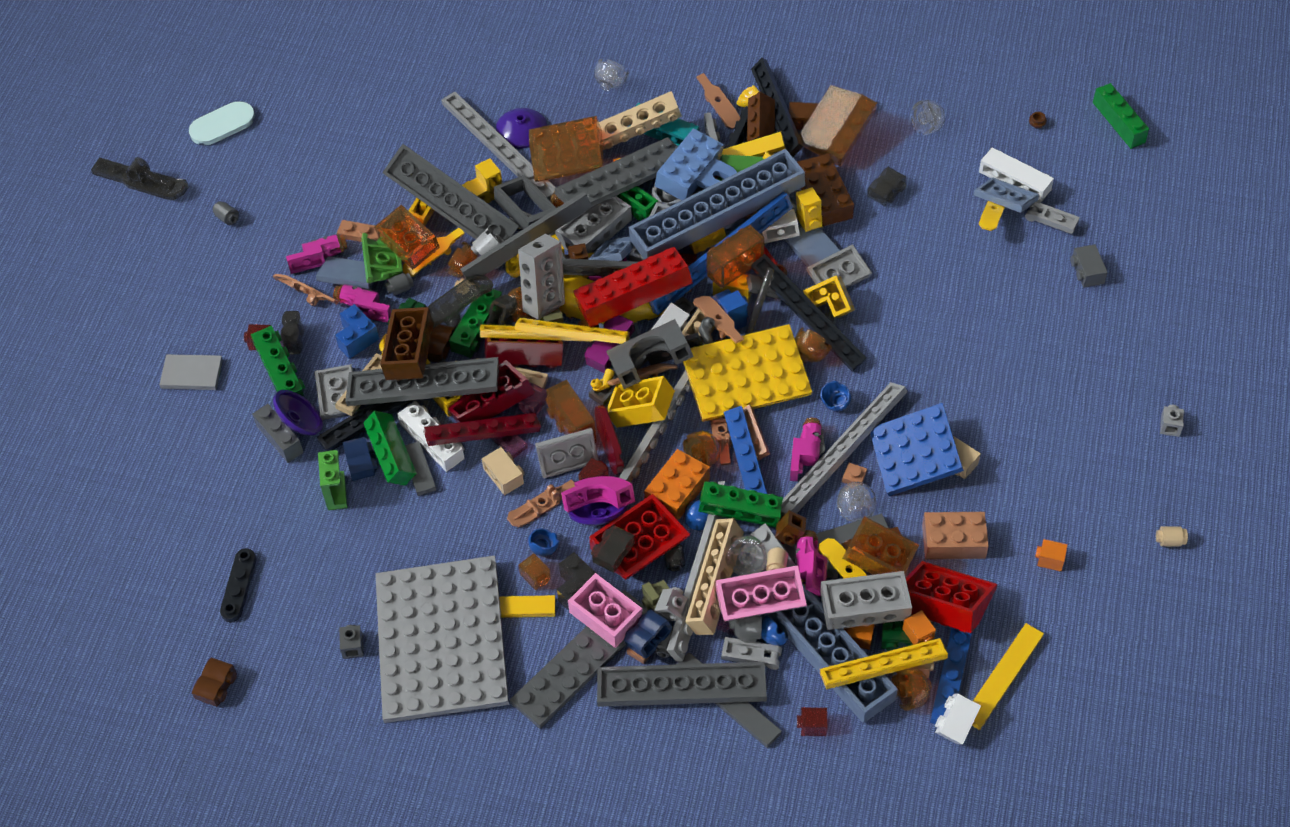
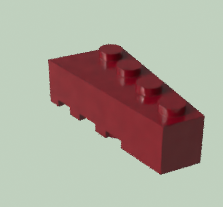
[485,338,563,368]
[448,360,535,423]

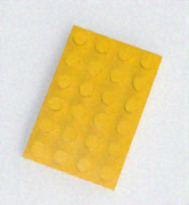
[683,324,812,422]

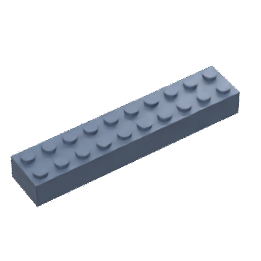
[629,149,805,260]

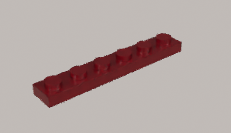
[423,413,541,446]

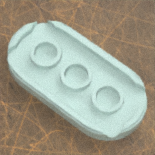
[189,102,255,145]

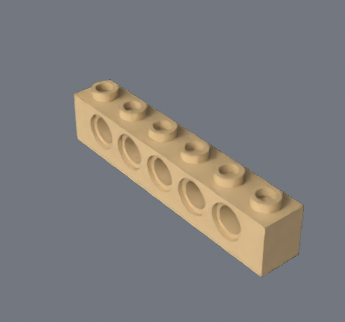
[575,91,682,157]
[685,518,744,635]

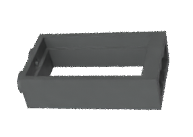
[494,175,556,230]

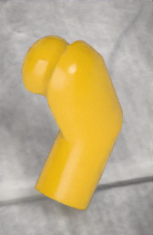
[590,369,615,391]

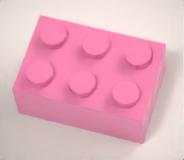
[568,573,643,648]

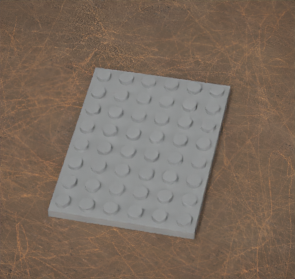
[375,555,509,723]

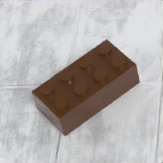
[797,153,854,227]
[380,307,434,380]

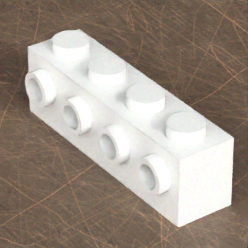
[979,148,1054,203]
[397,401,465,472]

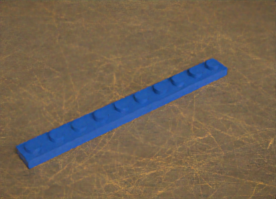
[649,192,793,315]

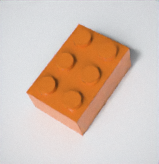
[644,449,710,520]

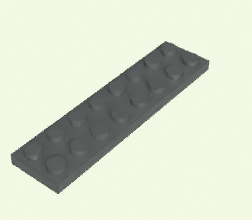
[554,137,678,207]
[382,144,520,241]
[345,357,500,406]
[510,590,649,729]
[597,662,767,707]

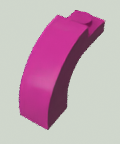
[561,476,635,512]

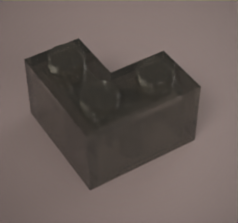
[557,552,597,611]

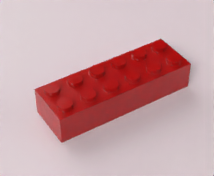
[573,247,693,328]

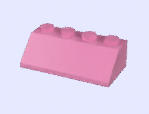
[715,565,807,621]

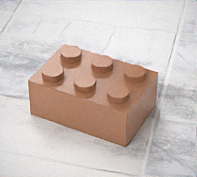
[922,512,989,559]

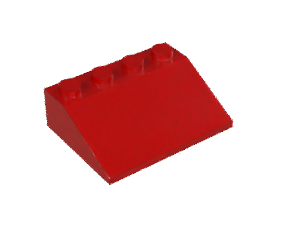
[589,494,690,580]
[906,561,997,633]

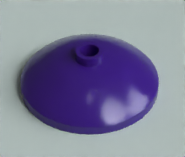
[496,108,547,149]
[273,390,323,435]
[568,502,627,526]

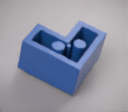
[711,289,748,330]
[335,304,379,359]

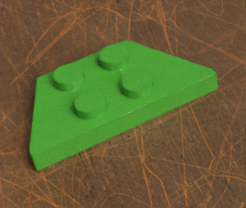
[361,233,403,283]

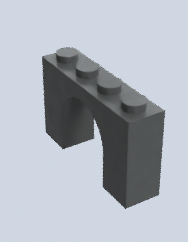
[606,319,694,389]

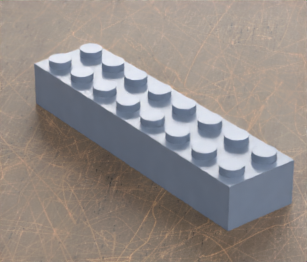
[767,583,898,723]

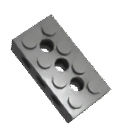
[555,196,632,253]
[518,234,565,320]
[820,571,912,630]

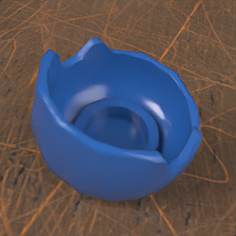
[820,381,852,412]
[685,499,708,531]
[528,528,560,557]
[761,616,788,646]

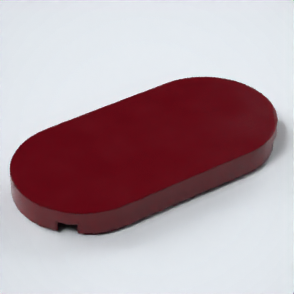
[595,405,624,475]

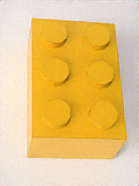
[607,376,675,428]

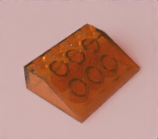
[799,85,877,167]
[529,116,603,182]

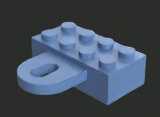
[655,128,737,200]

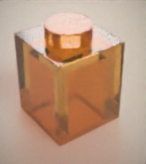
[518,553,551,590]

